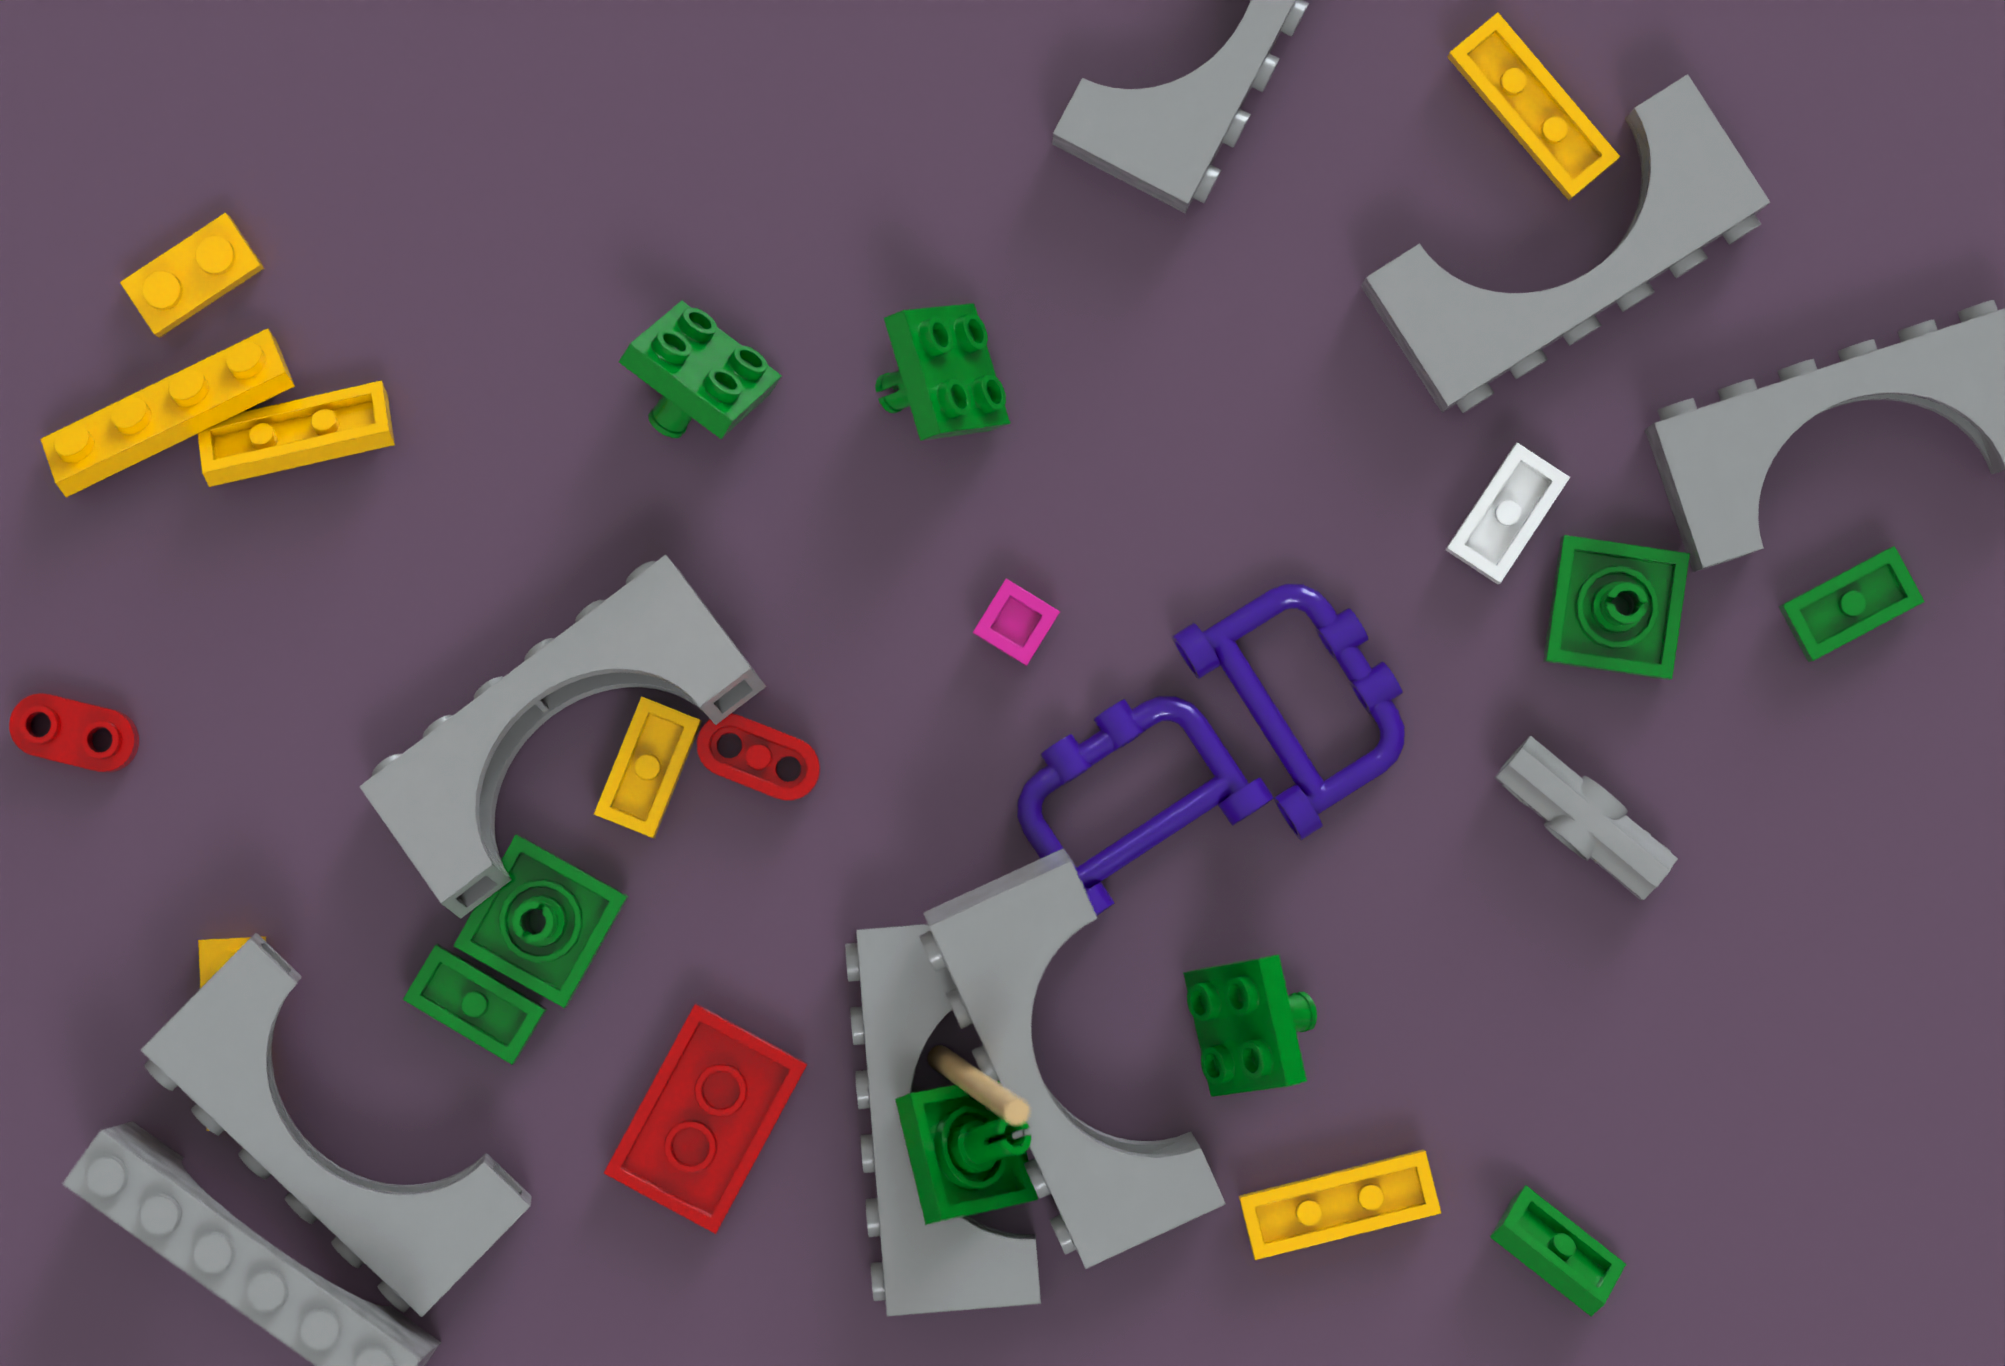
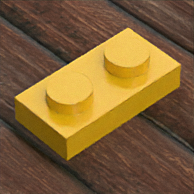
[120,213,264,338]
[594,696,702,838]

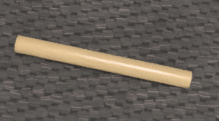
[928,1045,1030,1125]

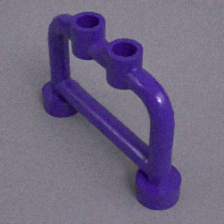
[1172,584,1405,840]
[1017,696,1274,916]

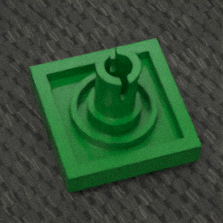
[619,300,782,439]
[875,303,1010,441]
[1543,535,1690,680]
[453,834,629,1008]
[1183,954,1317,1097]
[895,1081,1038,1225]

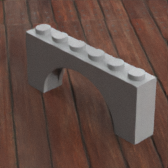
[1052,0,1309,214]
[1361,74,1770,414]
[1645,300,2005,573]
[359,555,767,919]
[919,848,1226,1269]
[845,924,1041,1316]
[141,933,532,1317]
[62,1121,442,1366]

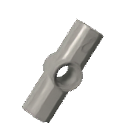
[1494,736,1678,900]

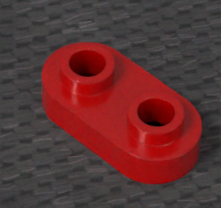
[9,693,139,772]
[697,713,821,801]

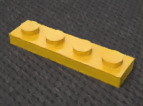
[40,328,295,497]

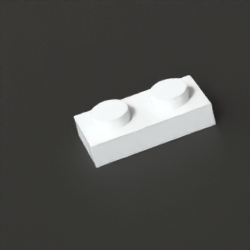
[1445,443,1570,585]

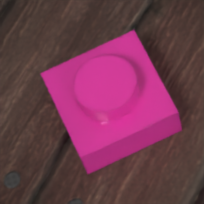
[973,578,1060,667]

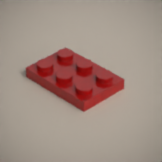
[603,1003,808,1234]

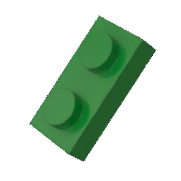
[1778,546,1925,662]
[403,944,547,1065]
[1490,1185,1626,1316]

